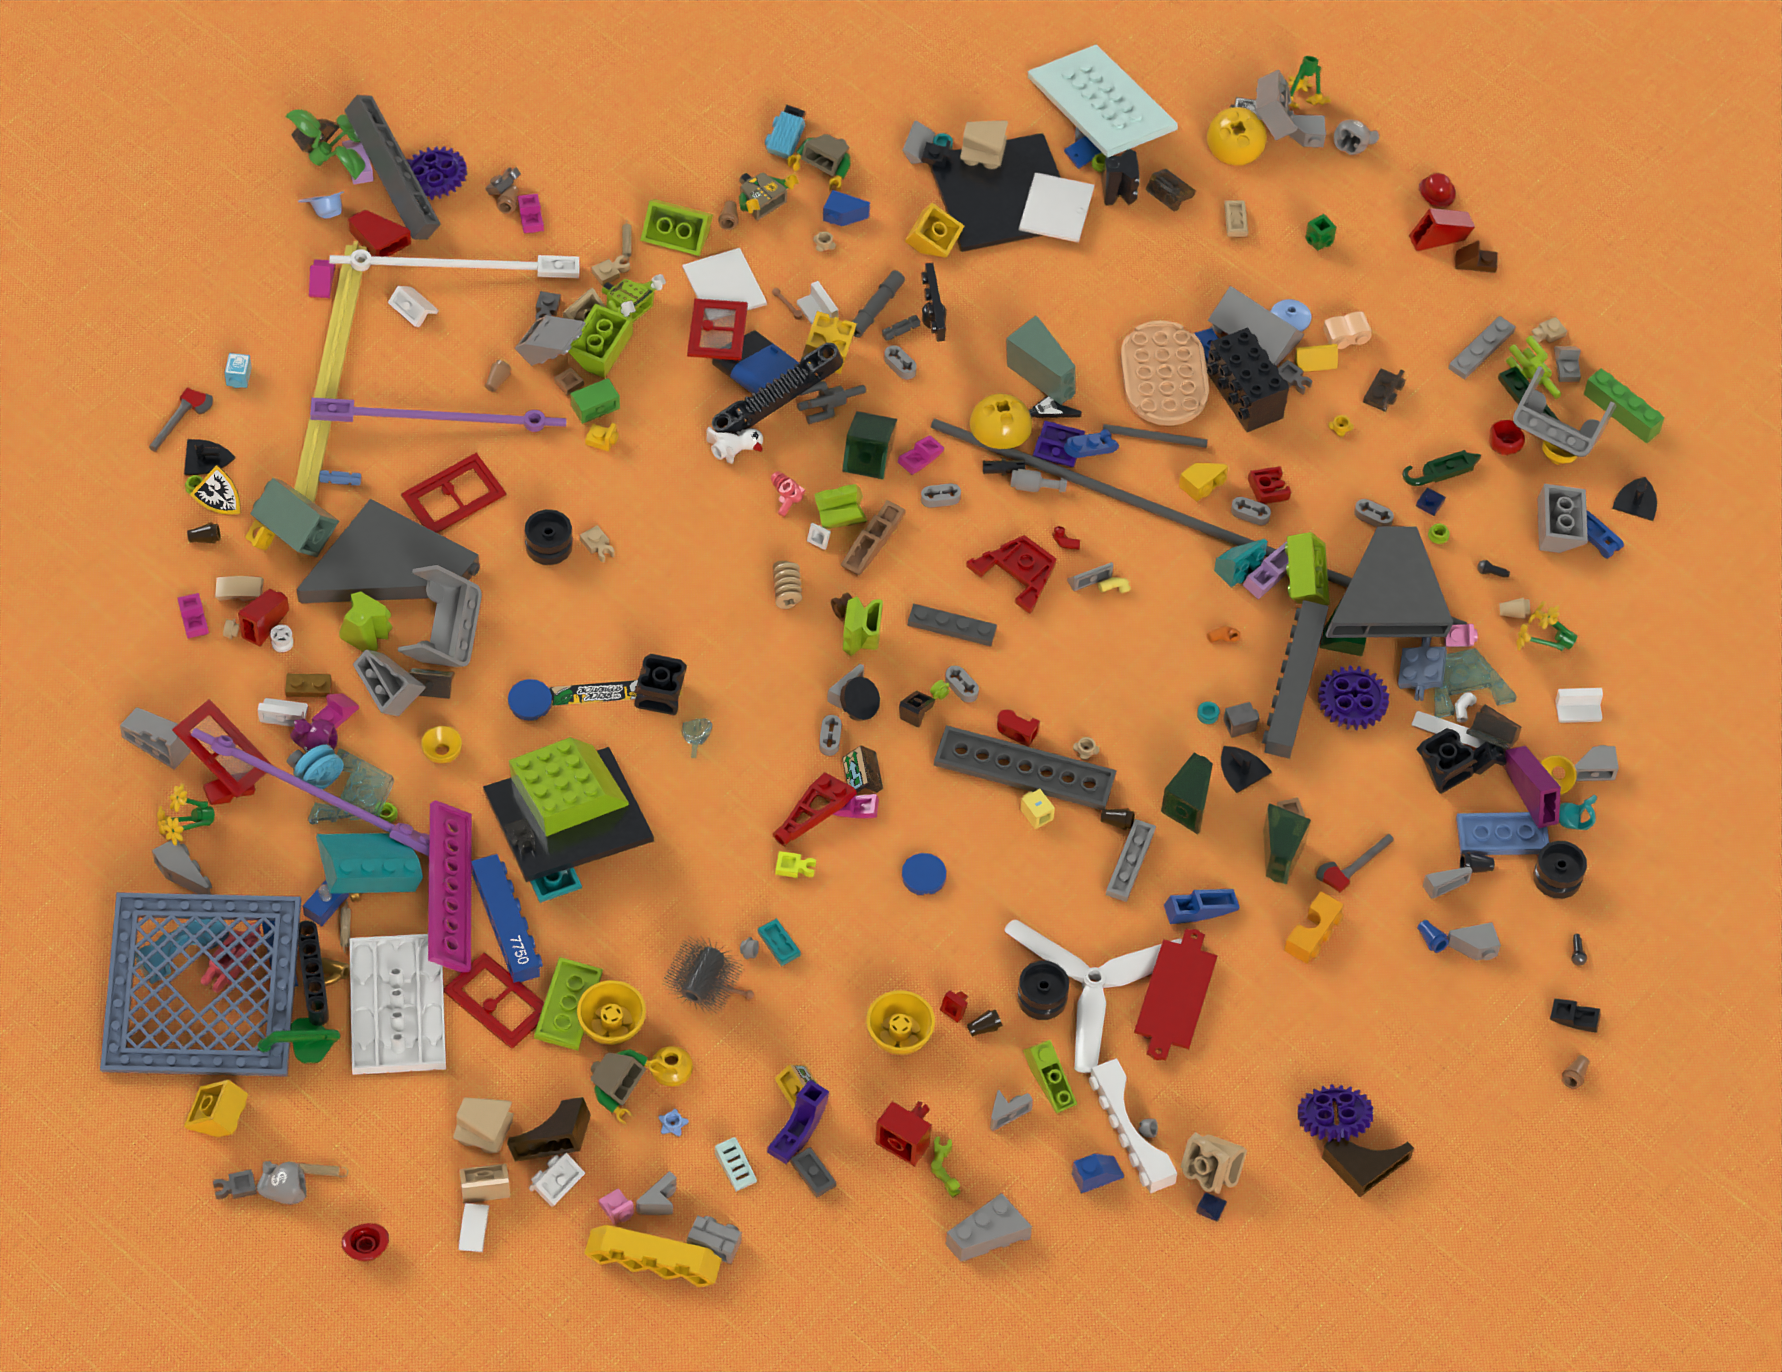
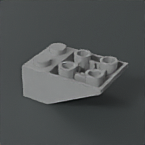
[514,315,586,366]

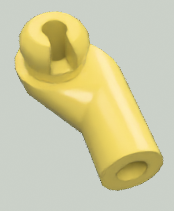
[1097,577,1131,593]

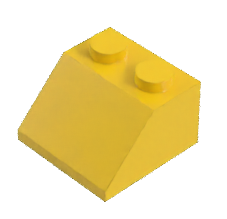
[904,203,964,258]
[184,1080,249,1137]

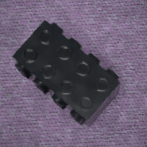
[1207,327,1289,432]

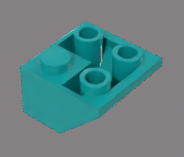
[1214,539,1268,587]

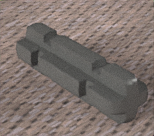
[882,315,920,341]

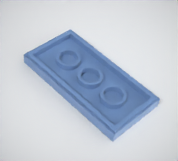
[1456,812,1549,855]

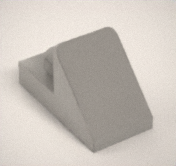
[1554,346,1581,382]
[990,1090,1033,1132]
[636,1171,676,1215]

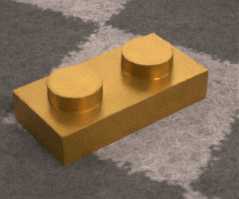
[285,673,332,698]

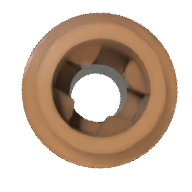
[496,185,519,214]
[718,201,738,230]
[485,360,511,392]
[1562,1055,1590,1089]

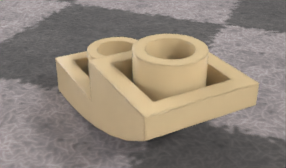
[215,576,264,602]

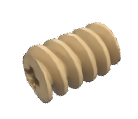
[772,561,803,609]

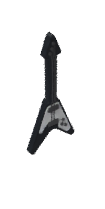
[1029,396,1082,418]

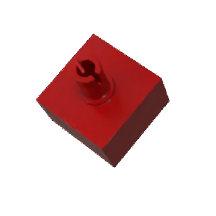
[875,1101,932,1167]

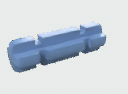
[319,470,362,486]

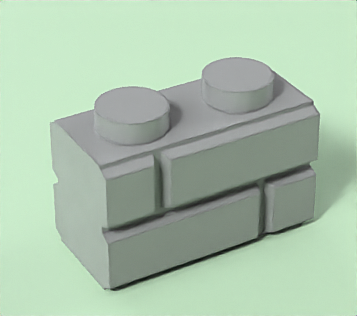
[687,1216,742,1264]

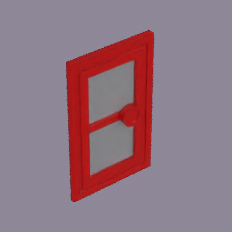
[687,298,748,360]
[172,699,272,798]

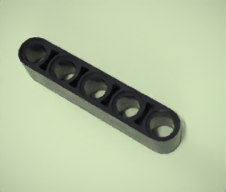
[298,920,329,1026]

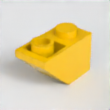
[1179,463,1228,502]

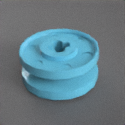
[293,745,344,790]

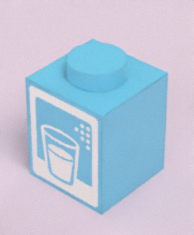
[225,353,252,388]

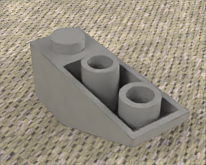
[152,840,212,895]

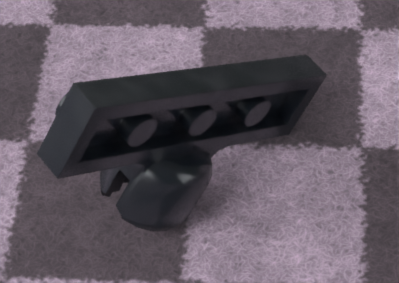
[921,263,947,342]

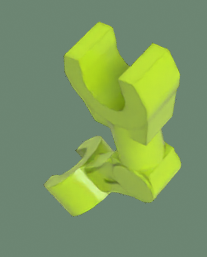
[931,1136,960,1198]

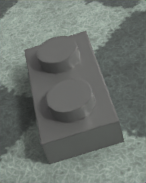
[790,1147,836,1198]

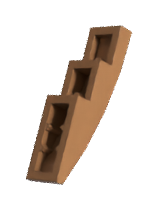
[841,500,906,576]

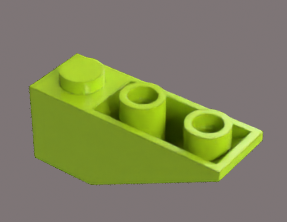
[1023,1040,1077,1113]

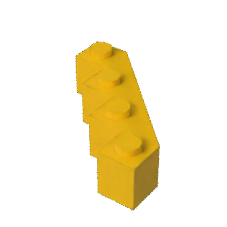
[584,1225,722,1288]

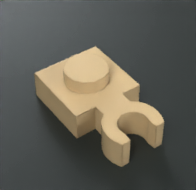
[591,255,630,286]
[580,525,615,563]

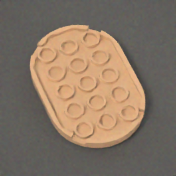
[1121,321,1209,425]

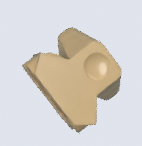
[960,120,1008,169]
[453,1097,514,1154]
[1180,1132,1247,1194]

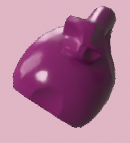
[290,718,338,752]

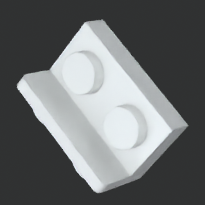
[529,1153,585,1207]

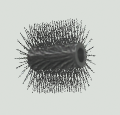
[663,935,744,1013]

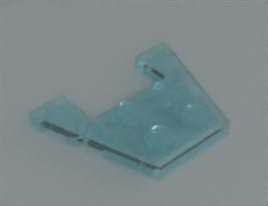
[1434,648,1517,718]
[308,748,394,824]

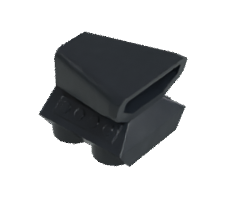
[1101,149,1139,205]
[634,654,687,715]
[1416,728,1477,794]

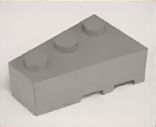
[1255,69,1297,140]
[353,649,426,716]
[120,707,191,770]
[946,1193,1032,1262]

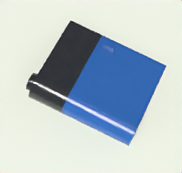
[712,330,799,394]

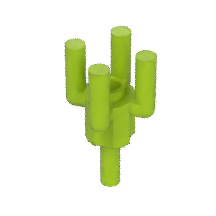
[1506,336,1562,399]

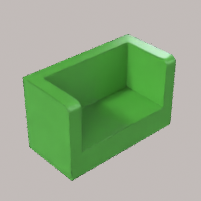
[570,378,620,424]

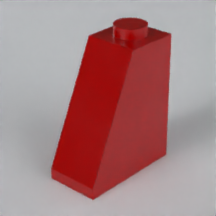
[1409,208,1475,251]
[348,209,411,257]
[238,588,289,647]

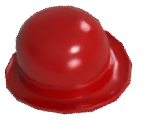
[1419,173,1456,207]
[341,1223,389,1262]

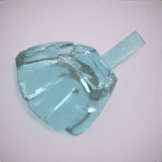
[682,718,713,759]

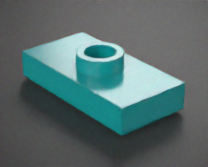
[757,918,801,966]

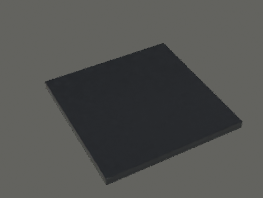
[929,133,1061,252]
[483,747,654,882]

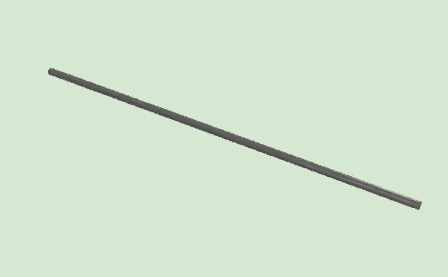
[931,418,1467,625]

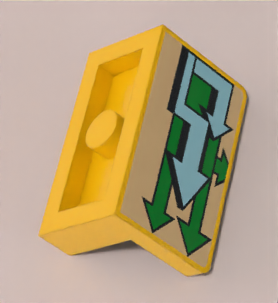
[775,1064,817,1110]

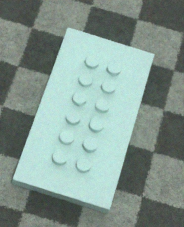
[1027,44,1178,158]

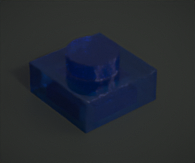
[1416,487,1446,516]

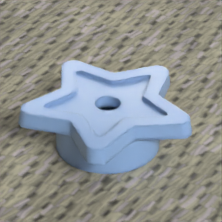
[658,1109,689,1137]

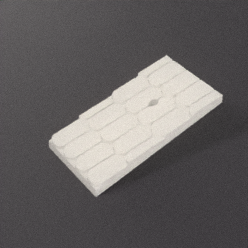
[350,934,446,1075]

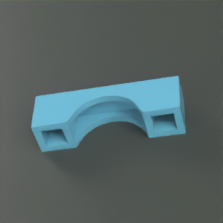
[135,919,229,985]

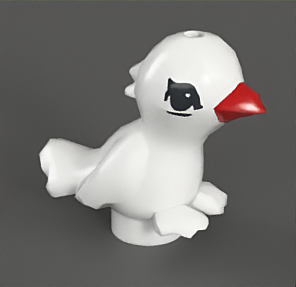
[706,427,763,464]

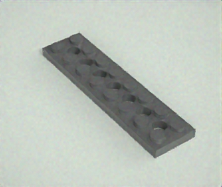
[934,725,1117,810]

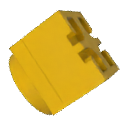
[802,311,857,374]

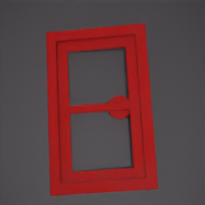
[401,452,507,533]
[443,952,545,1049]

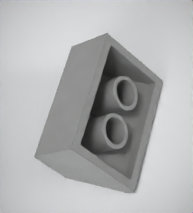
[1537,484,1588,553]

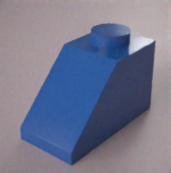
[823,190,870,226]
[1072,1154,1124,1194]

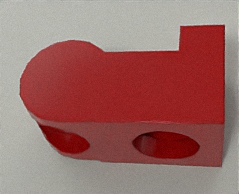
[997,709,1040,747]

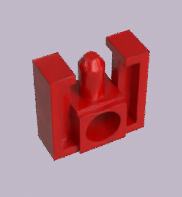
[1247,466,1292,504]

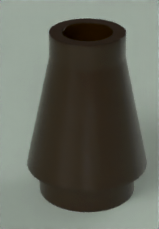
[187,522,221,543]
[1101,808,1135,830]
[967,1009,1003,1037]

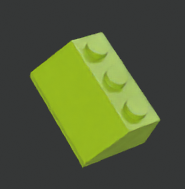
[640,199,713,256]
[568,304,633,378]
[1285,532,1330,605]

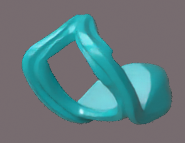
[1559,795,1597,830]

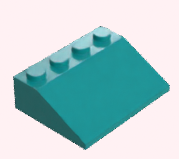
[316,833,423,894]

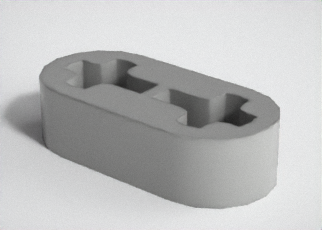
[884,345,917,380]
[921,484,961,508]
[1231,497,1271,525]
[1354,499,1394,527]
[945,666,979,703]
[819,715,842,756]

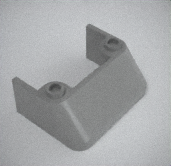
[1513,366,1616,457]
[398,565,482,667]

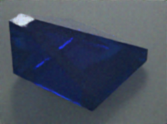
[1196,1192,1227,1222]

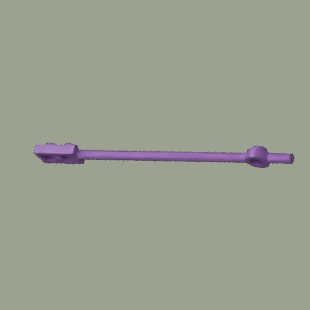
[310,398,567,432]
[191,728,429,856]

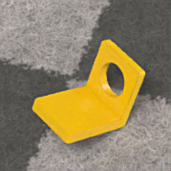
[245,520,275,551]

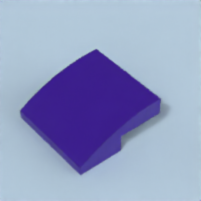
[1033,421,1085,468]

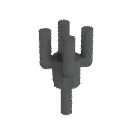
[797,381,866,424]

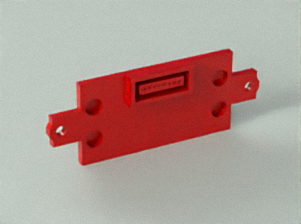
[1134,928,1218,1061]

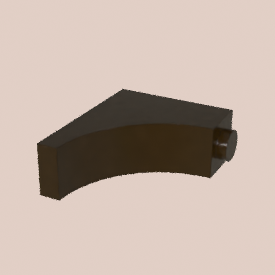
[507,1097,591,1161]
[1322,1137,1414,1197]

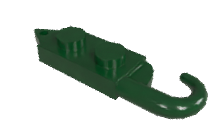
[1402,450,1481,486]

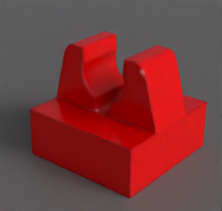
[940,990,968,1023]

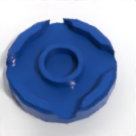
[508,679,552,721]
[902,853,947,895]

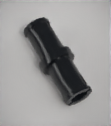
[983,458,1025,475]

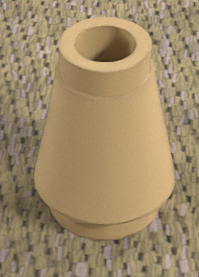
[1499,597,1531,619]

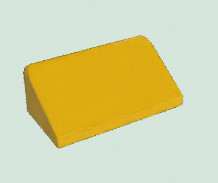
[1294,344,1338,372]

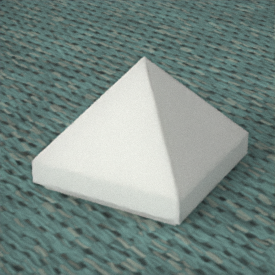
[807,523,831,550]

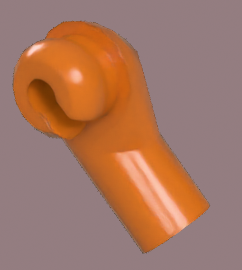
[1207,626,1240,643]

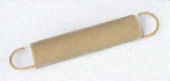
[622,219,631,262]
[340,901,351,953]
[297,1163,348,1177]

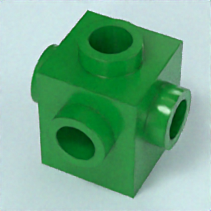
[1305,214,1336,251]

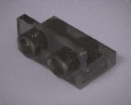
[1146,169,1196,212]
[1363,368,1406,412]

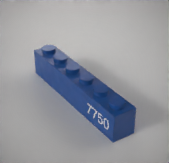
[471,854,543,983]

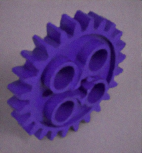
[407,146,467,200]
[1318,665,1389,730]
[1298,1084,1373,1142]

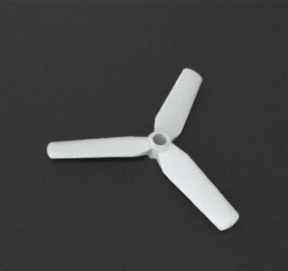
[1005,920,1182,1073]

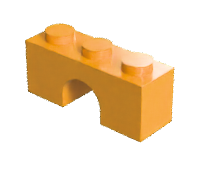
[1284,891,1344,964]

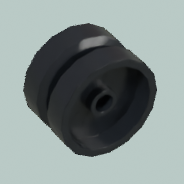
[524,509,573,565]
[1533,841,1587,899]
[1018,961,1069,1020]

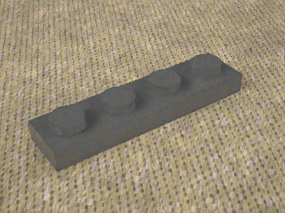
[907,604,997,647]

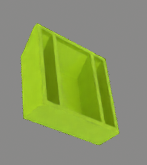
[509,737,629,836]

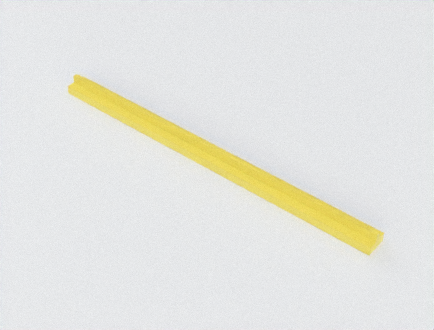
[295,241,367,503]

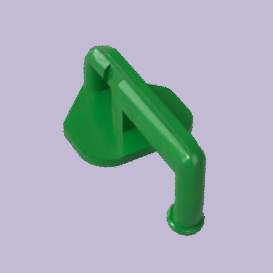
[258,1018,341,1063]

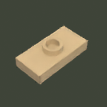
[1224,200,1248,237]

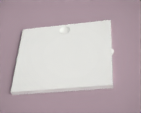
[1019,173,1094,242]
[682,248,767,321]

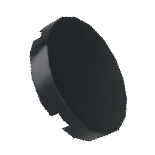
[840,677,880,721]

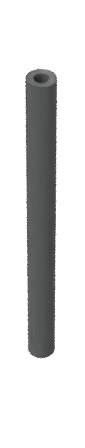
[1103,424,1208,448]

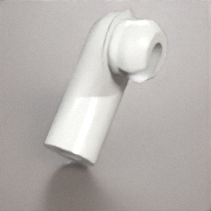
[1455,692,1477,723]

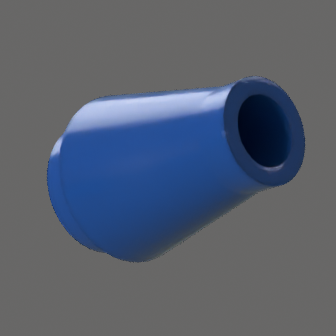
[1417,920,1449,953]

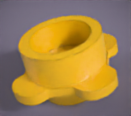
[1329,415,1354,437]

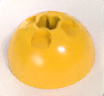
[1207,107,1267,166]
[970,393,1032,449]
[577,980,646,1045]
[866,990,935,1055]

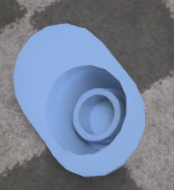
[298,191,344,218]

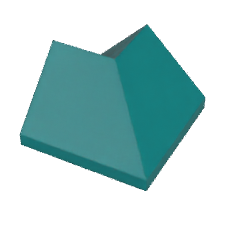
[530,867,582,903]

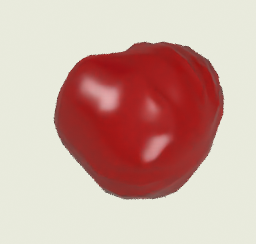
[1489,420,1525,456]

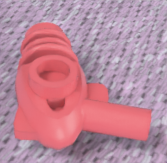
[771,471,806,517]

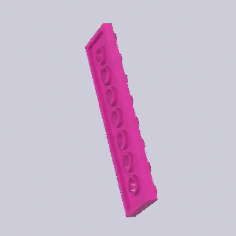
[428,800,472,973]

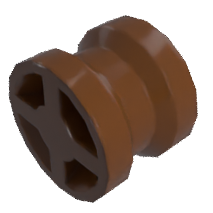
[831,592,852,619]

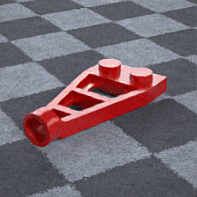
[773,772,857,846]

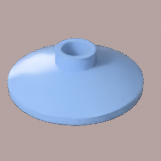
[1271,299,1311,332]

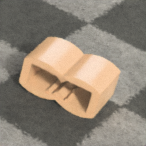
[1323,312,1372,349]

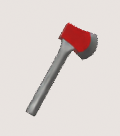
[149,387,213,452]
[1316,834,1394,893]

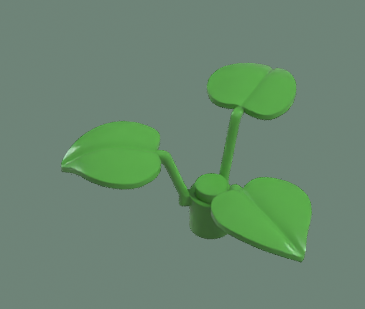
[285,109,365,180]

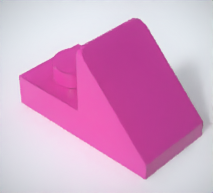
[309,259,335,298]
[312,693,359,728]

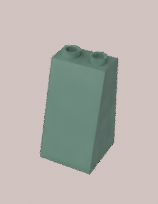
[1006,315,1076,405]
[250,478,339,557]

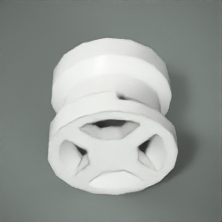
[270,625,294,652]

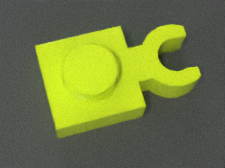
[775,851,816,878]

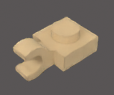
[1531,317,1568,343]

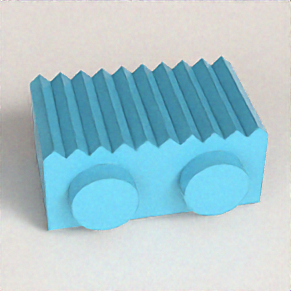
[765,111,806,159]

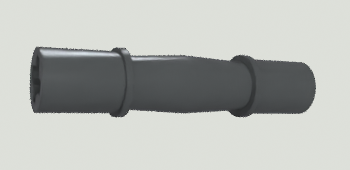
[852,270,905,338]

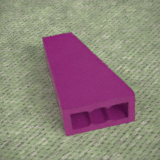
[1505,745,1561,828]

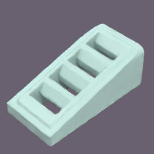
[715,1137,757,1191]

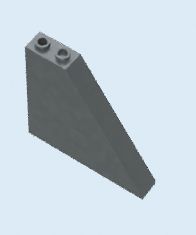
[297,499,480,603]
[1326,526,1453,638]

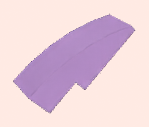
[342,140,373,185]
[1243,541,1289,600]

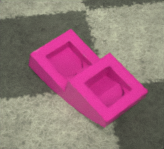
[517,193,544,233]
[897,436,944,475]
[177,593,209,638]
[833,794,879,818]

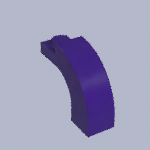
[767,1080,829,1164]

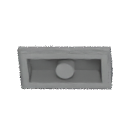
[902,121,935,164]
[1067,562,1113,591]

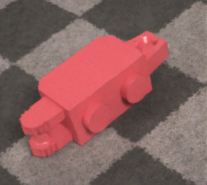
[201,923,261,993]

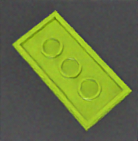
[534,957,603,1051]

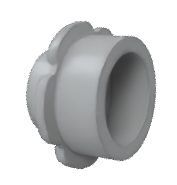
[740,937,759,959]

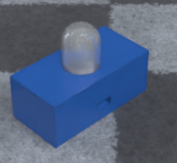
[303,880,349,926]

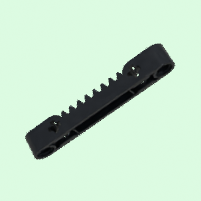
[712,343,843,436]

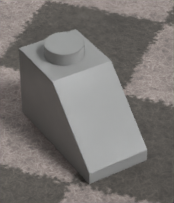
[1288,115,1326,147]
[1575,745,1619,781]
[1447,922,1501,961]

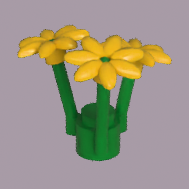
[1288,56,1332,108]
[1516,601,1578,651]
[157,783,215,846]

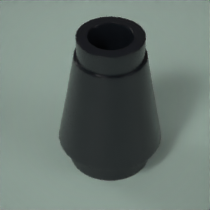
[1460,852,1495,873]

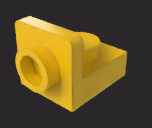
[585,423,619,452]

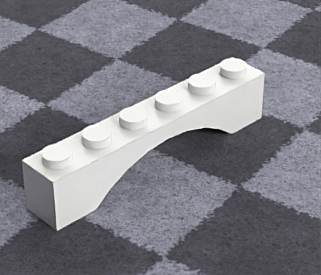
[1089,1058,1177,1193]

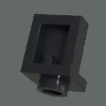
[921,140,953,168]
[1471,741,1507,775]

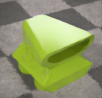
[815,484,868,529]
[339,592,393,652]
[843,596,883,656]

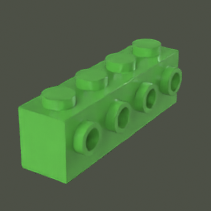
[1584,368,1665,444]

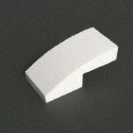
[458,1203,489,1253]

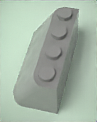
[1207,286,1304,366]

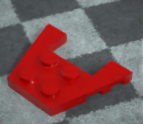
[966,535,1057,614]

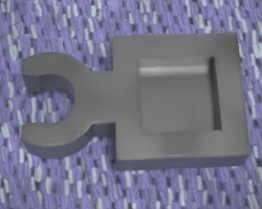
[485,167,521,195]
[536,291,561,320]
[1278,360,1312,394]
[213,1169,257,1199]

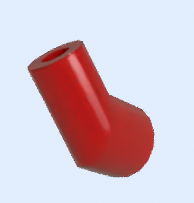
[1052,526,1081,550]

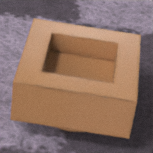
[554,367,584,396]
[1276,797,1305,825]

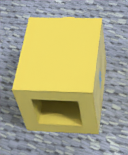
[1020,789,1055,829]

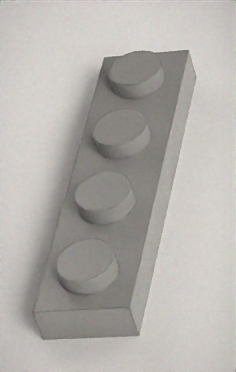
[1448,316,1516,380]
[1106,819,1156,902]

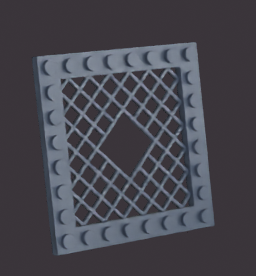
[100,892,301,1077]

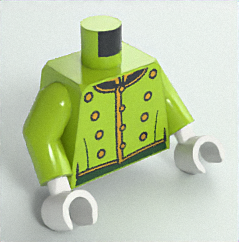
[602,274,666,323]

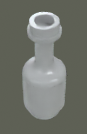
[1010,469,1067,493]

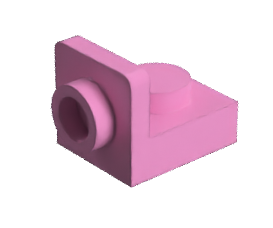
[1444,624,1478,647]
[599,1188,634,1225]

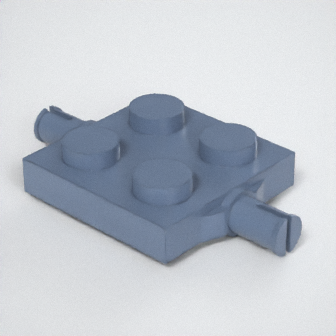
[1398,637,1447,701]

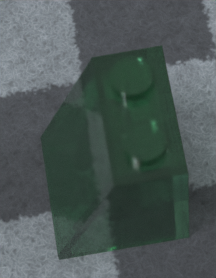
[842,411,898,479]
[1161,752,1213,835]
[1263,803,1311,885]

